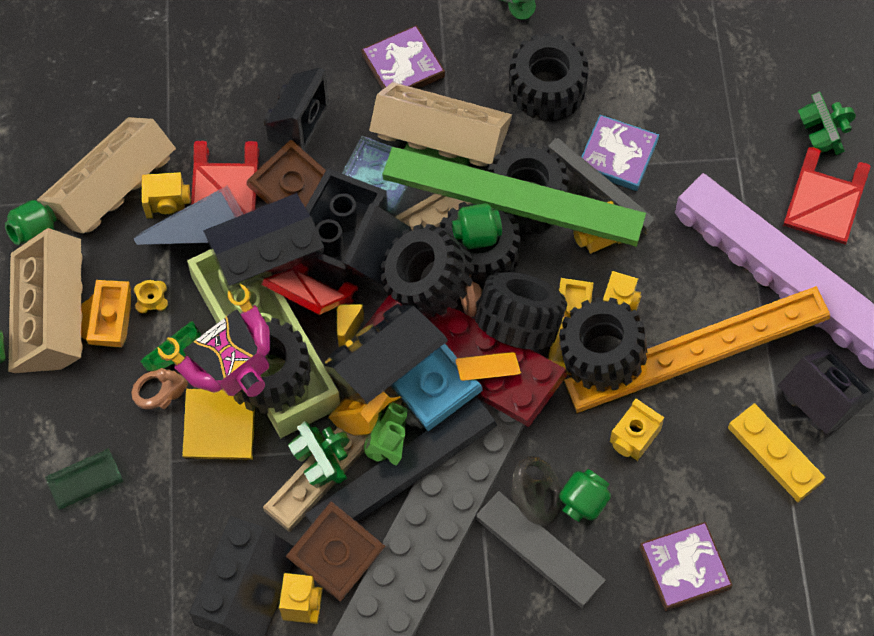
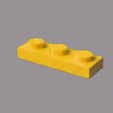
[728,403,826,503]

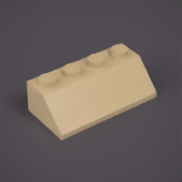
[369,82,512,166]
[37,117,176,233]
[8,228,83,373]

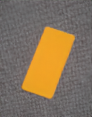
[455,352,521,381]

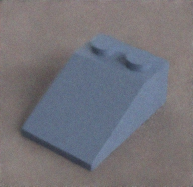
[134,185,243,245]

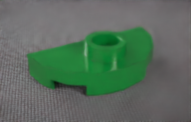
[140,321,201,371]

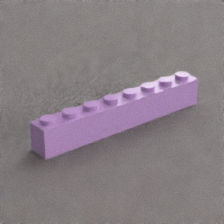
[675,173,874,369]

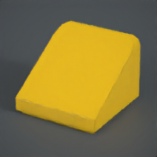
[337,304,364,347]

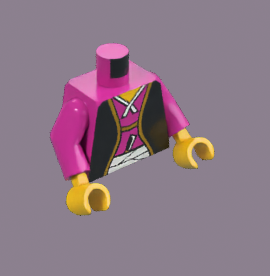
[158,284,270,397]

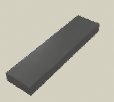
[548,138,654,235]
[476,491,606,609]

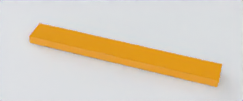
[564,286,830,413]

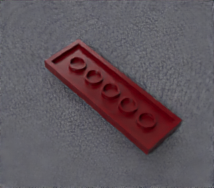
[363,295,567,427]

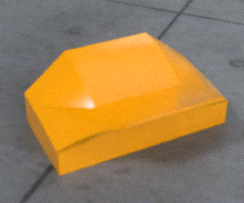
[81,280,131,347]
[329,391,401,436]

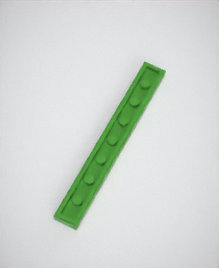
[382,147,646,247]

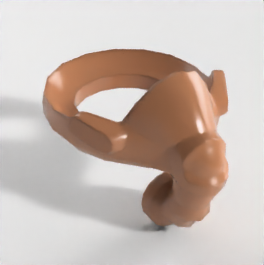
[459,275,482,317]
[131,368,188,409]

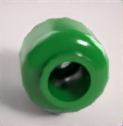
[5,200,56,245]
[452,203,502,250]
[559,469,611,522]

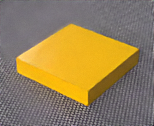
[182,389,255,460]

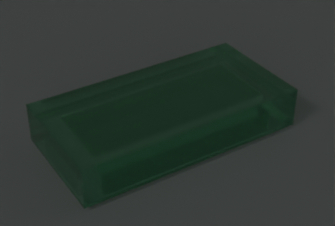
[45,448,123,510]

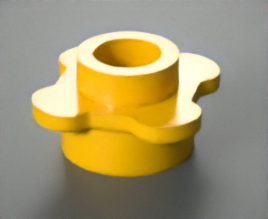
[134,280,168,313]

